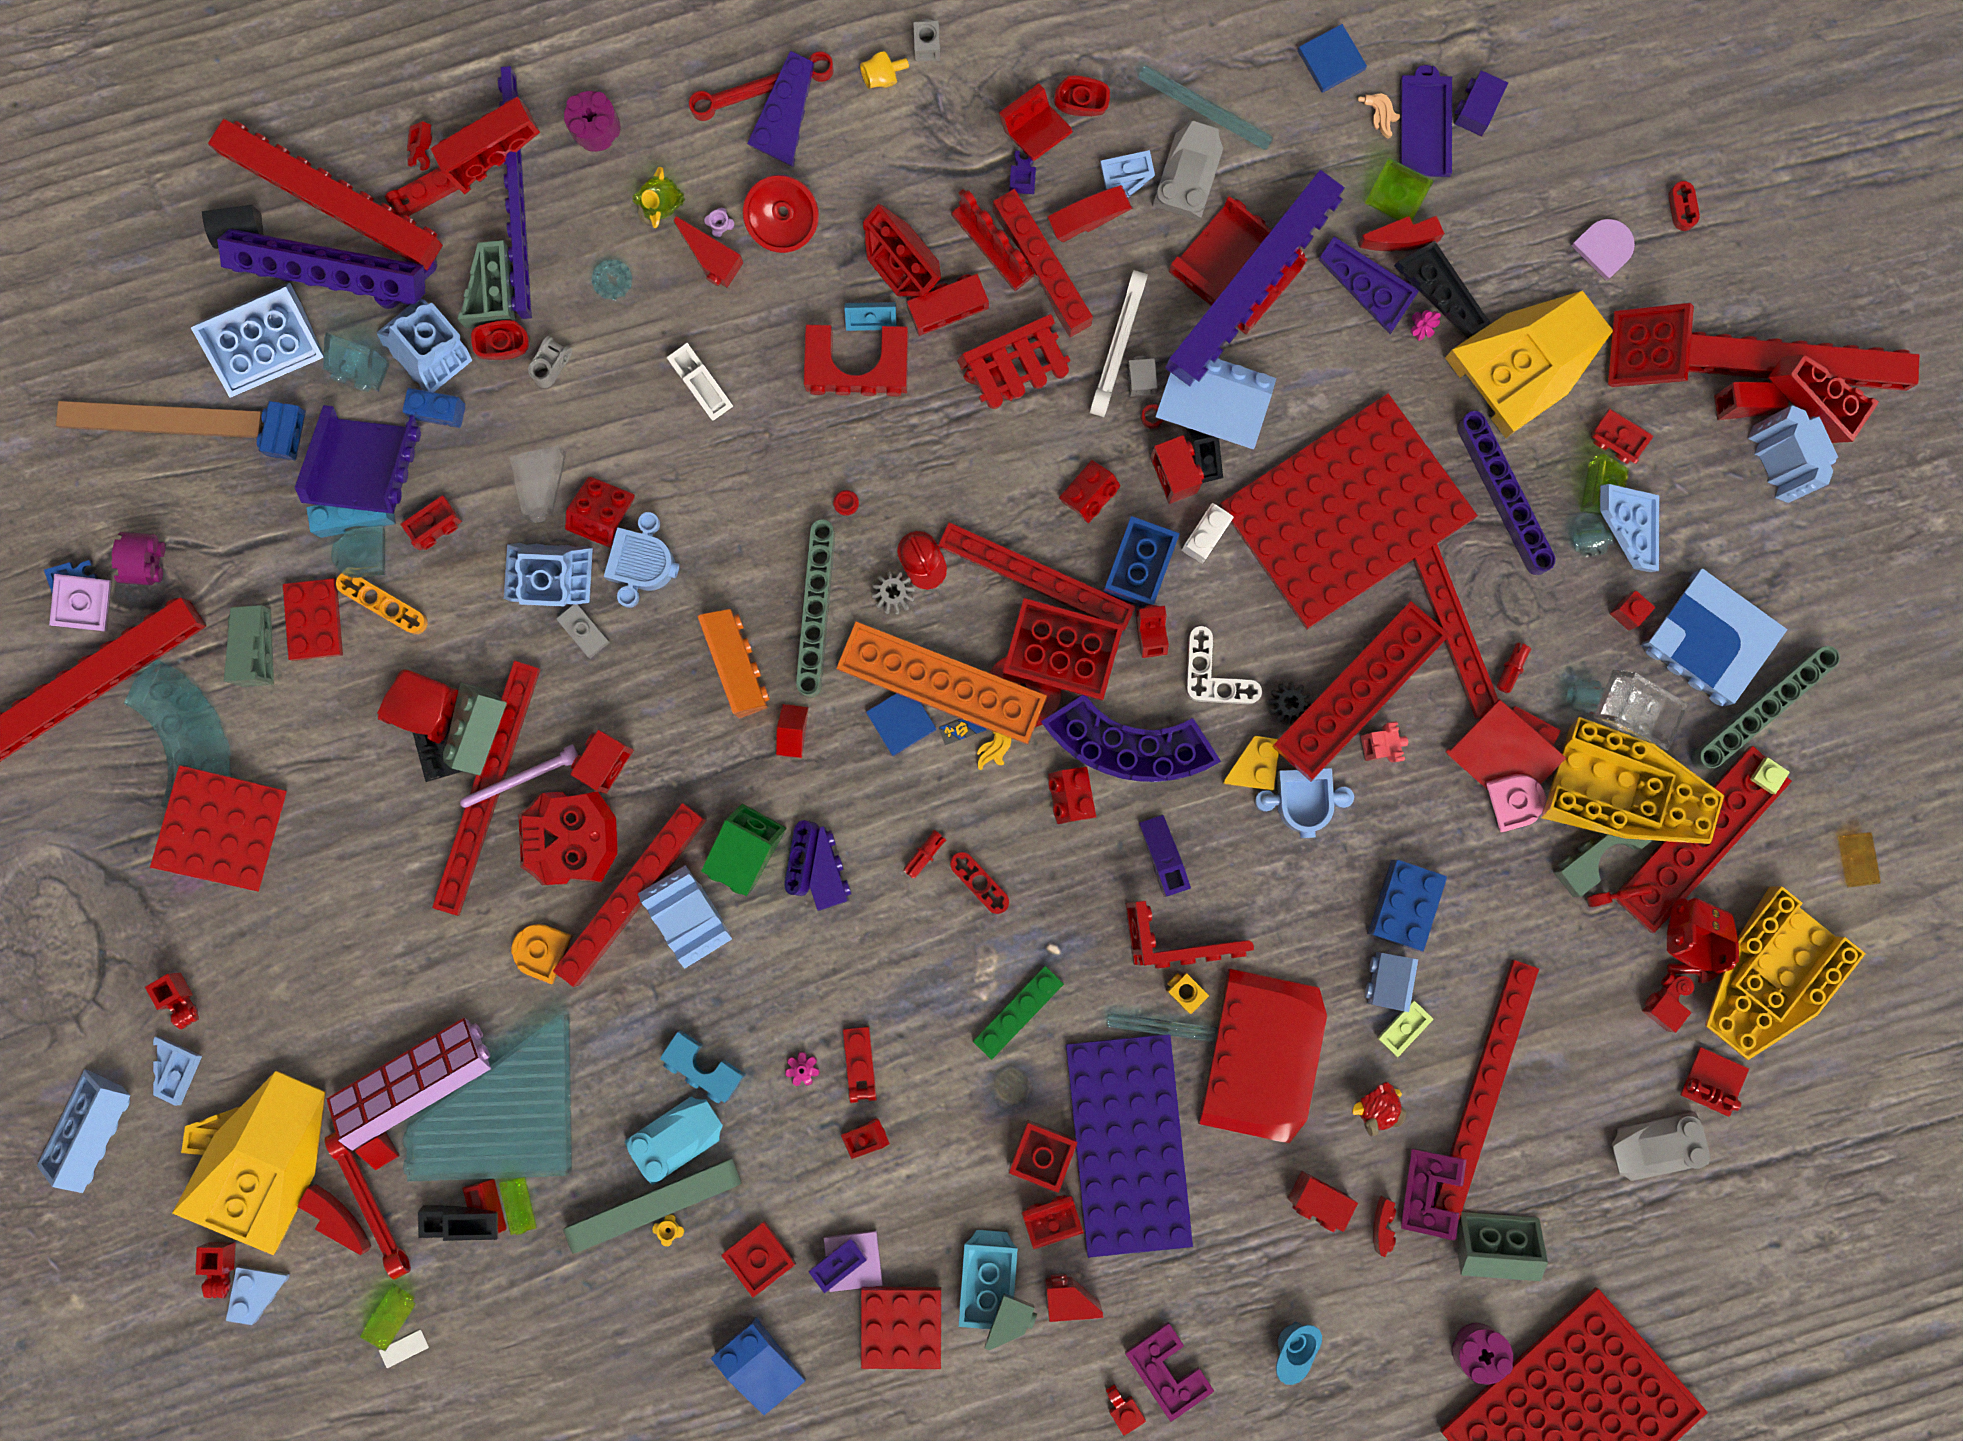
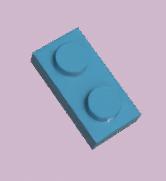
[845,302,897,331]

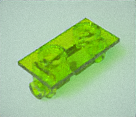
[499,1176,537,1235]

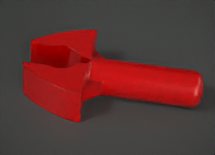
[1667,963,1719,983]

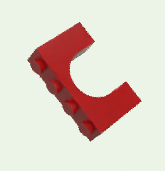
[804,325,909,397]

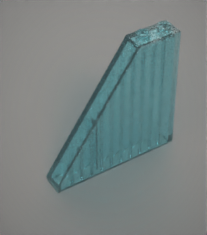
[403,1014,572,1182]

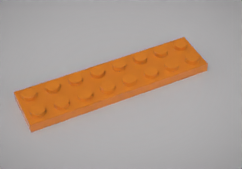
[836,622,1047,745]

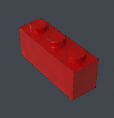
[907,274,989,336]

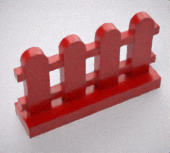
[952,189,1035,291]
[957,314,1071,409]

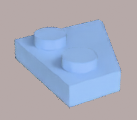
[1100,150,1155,198]
[153,1037,202,1106]
[226,1265,290,1325]

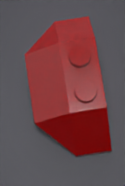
[863,204,941,297]

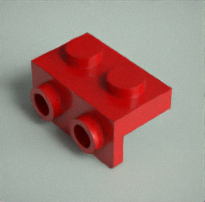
[1591,408,1654,464]
[1059,460,1121,523]
[400,495,462,550]
[1048,767,1096,824]
[1022,1195,1084,1250]

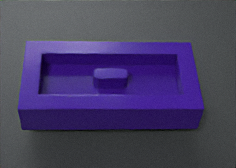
[809,1237,867,1294]

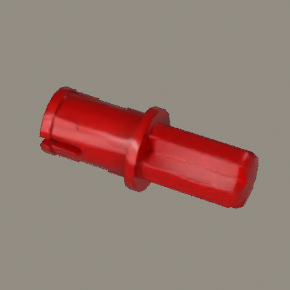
[1497,642,1531,693]
[903,830,947,878]

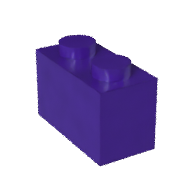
[1455,70,1508,136]

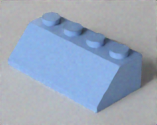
[37,1069,131,1193]

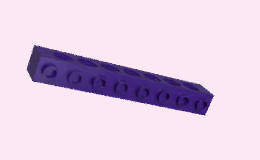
[217,229,425,304]

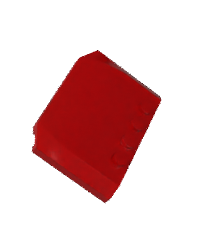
[1198,968,1327,1143]

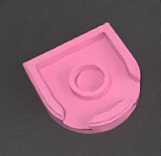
[1486,774,1546,832]

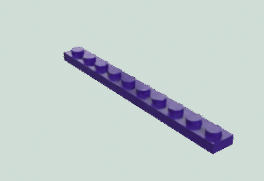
[498,66,532,319]

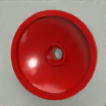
[743,175,819,253]

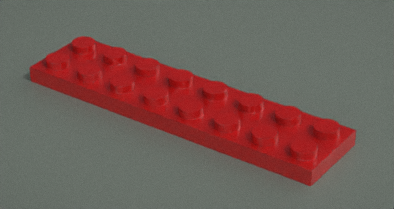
[1272,601,1450,782]
[1615,746,1792,933]

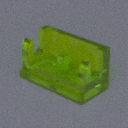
[360,1283,416,1351]

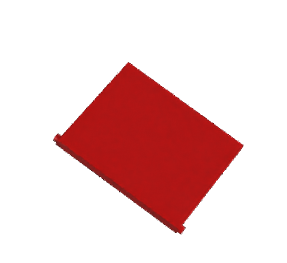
[1445,699,1566,790]

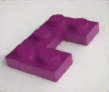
[1401,1149,1467,1240]
[1125,1322,1215,1422]

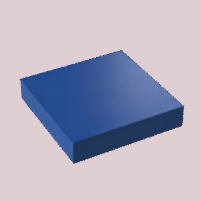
[1298,24,1367,93]
[866,693,937,756]

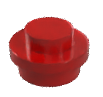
[833,490,859,516]

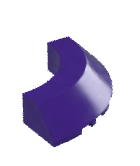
[1041,695,1221,782]

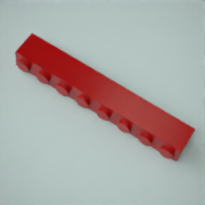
[553,803,707,987]

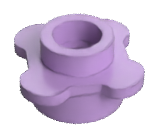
[704,208,734,237]

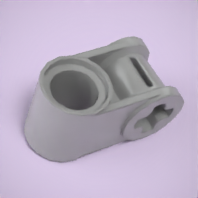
[528,336,572,388]

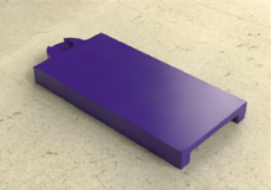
[1400,65,1452,177]

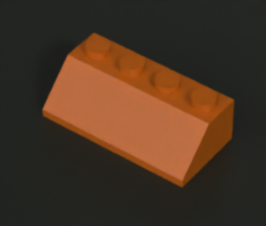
[698,609,770,719]

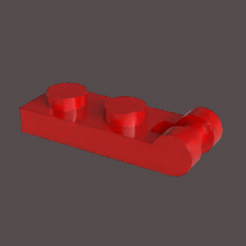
[385,167,459,217]
[843,1026,877,1103]

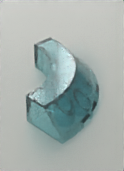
[124,660,232,809]

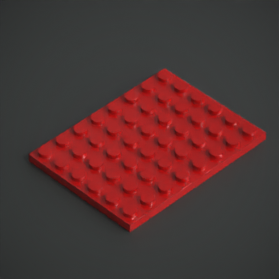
[1219,393,1478,630]
[1440,1287,1708,1441]

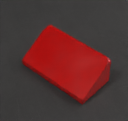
[462,1179,507,1233]

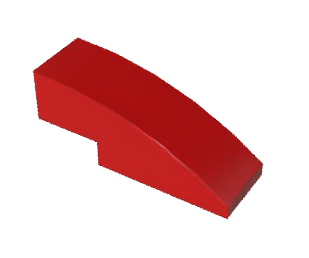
[1047,185,1133,243]
[1358,215,1445,252]
[297,1184,371,1255]

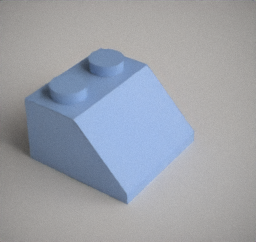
[1365,952,1418,1012]

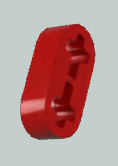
[1669,181,1700,231]

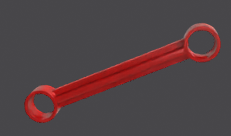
[689,52,834,121]
[325,1132,411,1280]

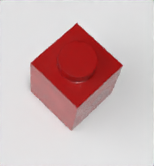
[1610,590,1656,631]

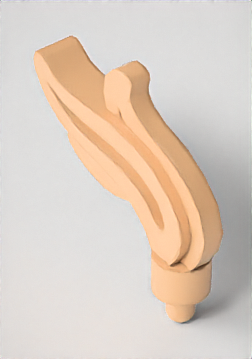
[1358,93,1401,139]

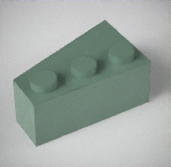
[457,240,516,328]
[224,605,274,687]
[443,682,507,775]

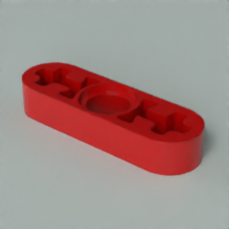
[950,852,1009,914]

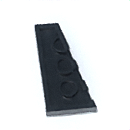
[1394,241,1491,339]

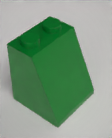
[701,804,787,896]

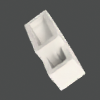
[666,343,733,421]

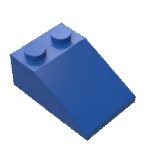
[711,1317,806,1415]

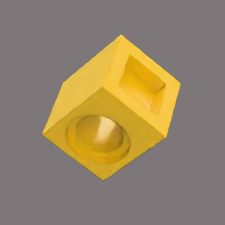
[1166,972,1209,1014]

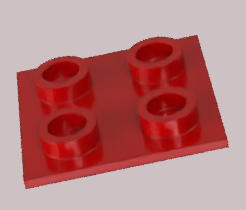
[1680,1047,1749,1117]

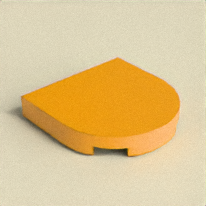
[511,924,573,984]

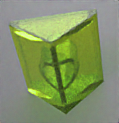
[1365,158,1434,221]
[1581,454,1629,516]

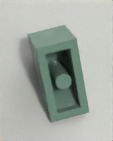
[985,1293,1037,1350]

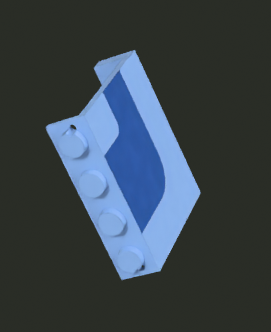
[1641,568,1788,706]

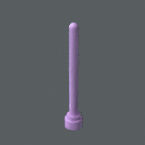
[460,744,578,808]

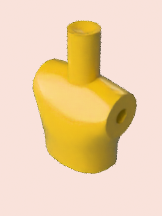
[860,51,909,89]

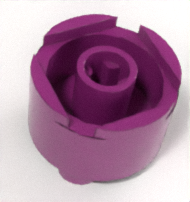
[564,91,621,152]
[112,532,165,585]
[1452,1323,1513,1384]

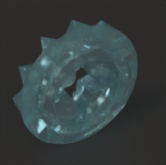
[592,260,633,300]

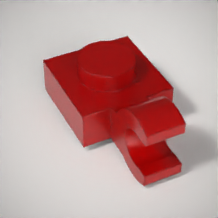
[407,121,432,171]
[1106,1384,1146,1436]

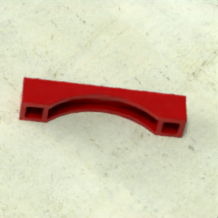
[993,189,1093,338]

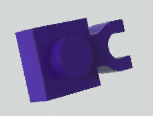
[1009,150,1036,194]

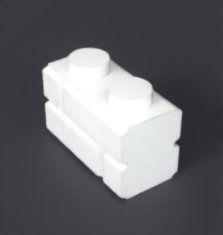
[1182,503,1233,564]

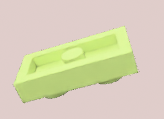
[1377,1000,1433,1057]

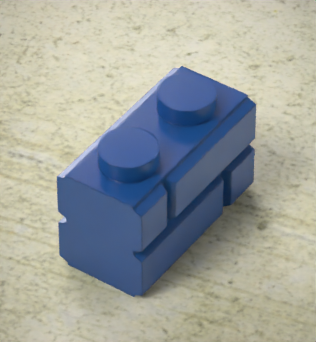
[403,388,465,428]
[257,401,306,461]

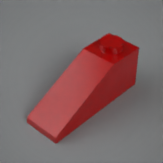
[673,216,743,288]

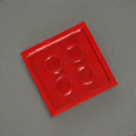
[1608,303,1694,387]
[861,1287,942,1369]

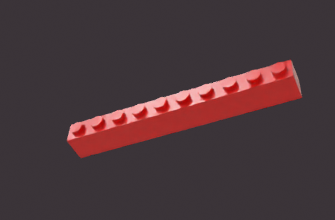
[208,118,443,271]
[1689,332,1920,391]
[0,597,207,762]

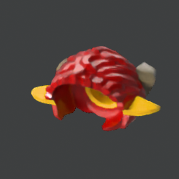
[1352,1082,1406,1136]

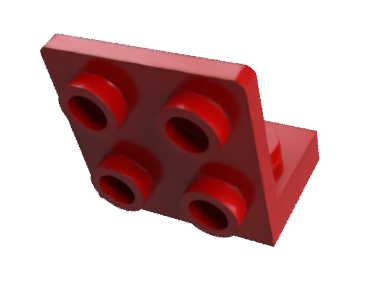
[999,83,1073,161]
[565,477,635,548]

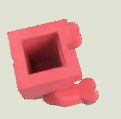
[1361,721,1408,762]

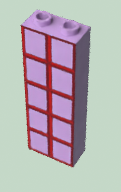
[326,1017,491,1151]

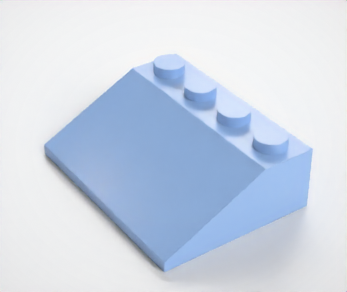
[191,283,324,398]
[1156,359,1276,449]

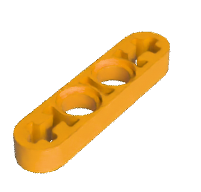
[336,572,428,635]

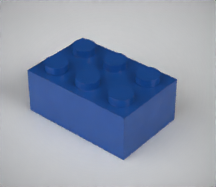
[1103,516,1180,608]
[1367,860,1447,952]

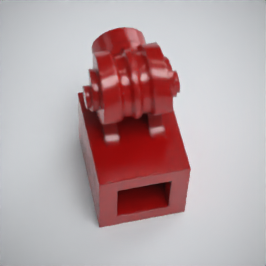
[145,972,199,1030]
[1642,972,1694,1033]
[195,1242,236,1298]

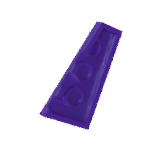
[747,51,814,167]
[1319,237,1419,334]

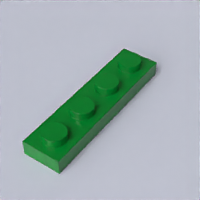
[973,966,1064,1060]

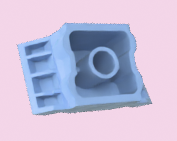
[377,299,472,392]
[1748,405,1838,503]
[504,543,593,606]
[638,865,732,968]

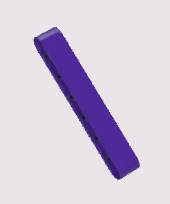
[1457,411,1556,575]

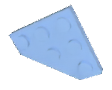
[1600,484,1659,572]

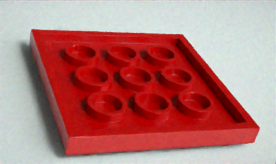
[150,765,287,892]

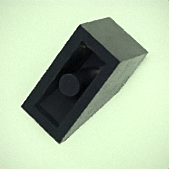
[1186,427,1223,483]

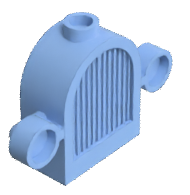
[604,512,679,608]
[1255,768,1354,838]

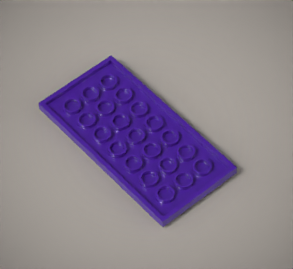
[1066,1034,1193,1258]

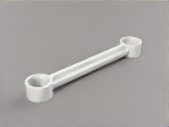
[1090,270,1148,417]

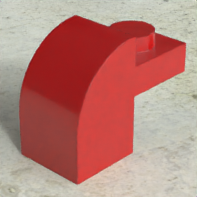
[1136,605,1169,658]

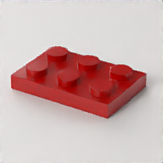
[283,578,343,661]

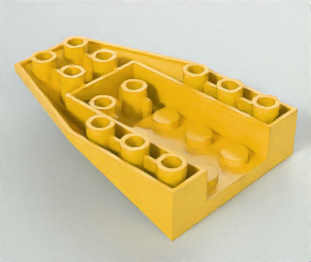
[1445,290,1613,439]
[1541,717,1724,844]
[1705,886,1866,1060]
[172,1070,326,1255]

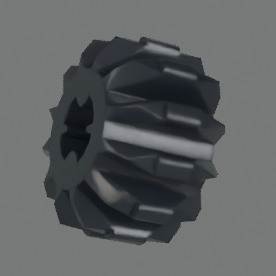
[1267,682,1312,726]

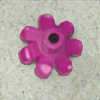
[1411,310,1441,341]
[785,1052,820,1086]

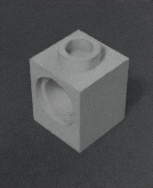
[913,19,940,62]
[1127,356,1157,397]

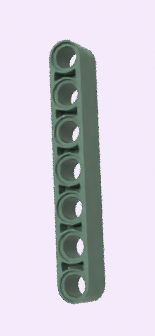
[796,519,835,698]
[1691,646,1840,770]
[563,1158,742,1254]

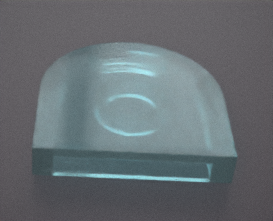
[331,525,385,578]

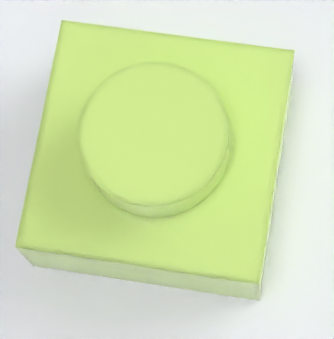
[1750,757,1790,794]

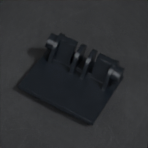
[413,725,464,782]

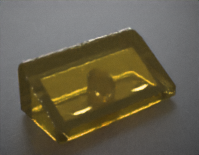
[1838,832,1881,888]

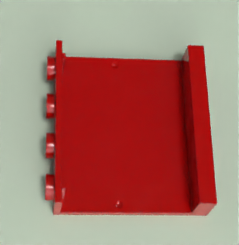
[1169,196,1308,335]

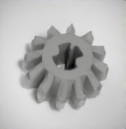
[872,571,915,615]

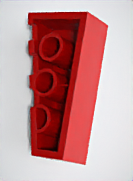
[430,96,540,195]
[1768,354,1879,443]

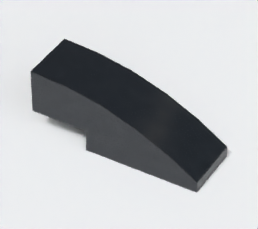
[418,1205,498,1241]

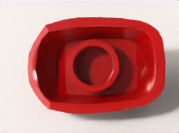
[1054,75,1110,117]
[471,320,530,360]

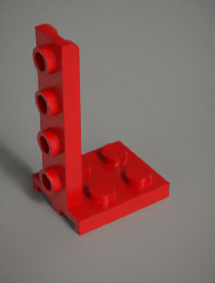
[1125,901,1254,969]

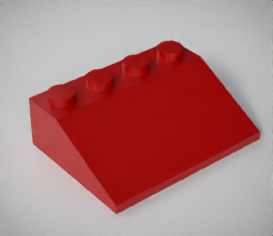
[1003,598,1124,701]

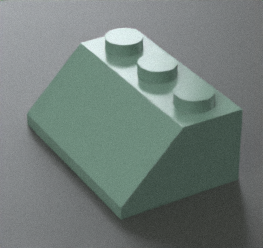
[1457,1212,1548,1281]

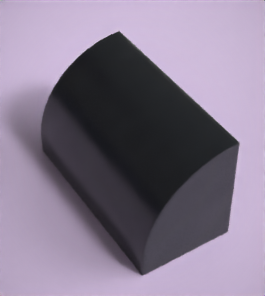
[202,205,264,249]

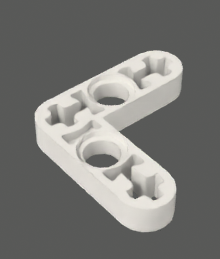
[1186,626,1262,704]

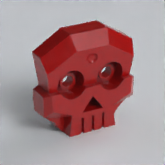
[518,791,618,886]

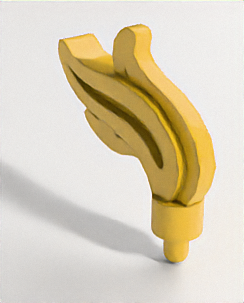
[977,731,1012,770]

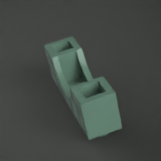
[1553,832,1653,897]

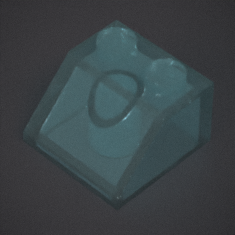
[323,333,390,392]

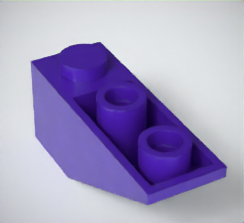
[1139,815,1191,897]
[810,826,852,911]

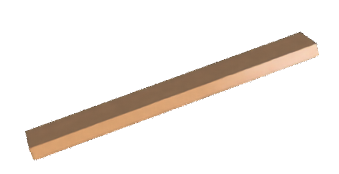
[56,401,263,438]

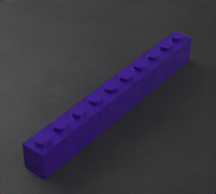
[1165,170,1345,387]

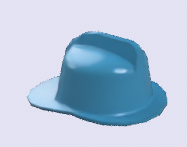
[1276,1321,1322,1385]

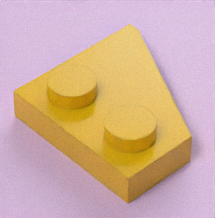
[1223,736,1279,791]
[181,1106,241,1155]

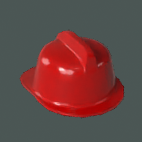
[897,531,947,590]

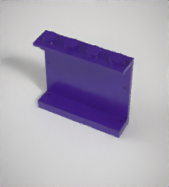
[294,405,421,514]

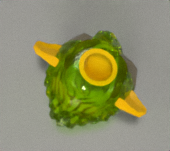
[632,167,685,228]

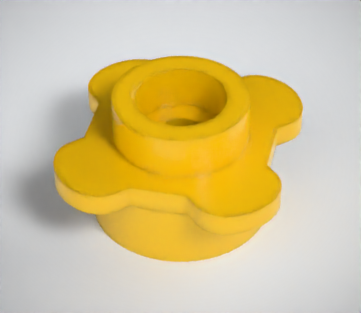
[652,1214,684,1246]

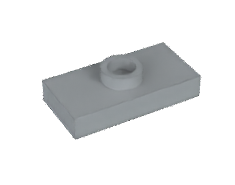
[556,604,610,659]

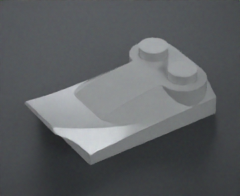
[1153,120,1223,221]
[1612,1111,1710,1181]

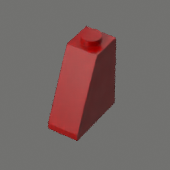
[1714,382,1789,420]

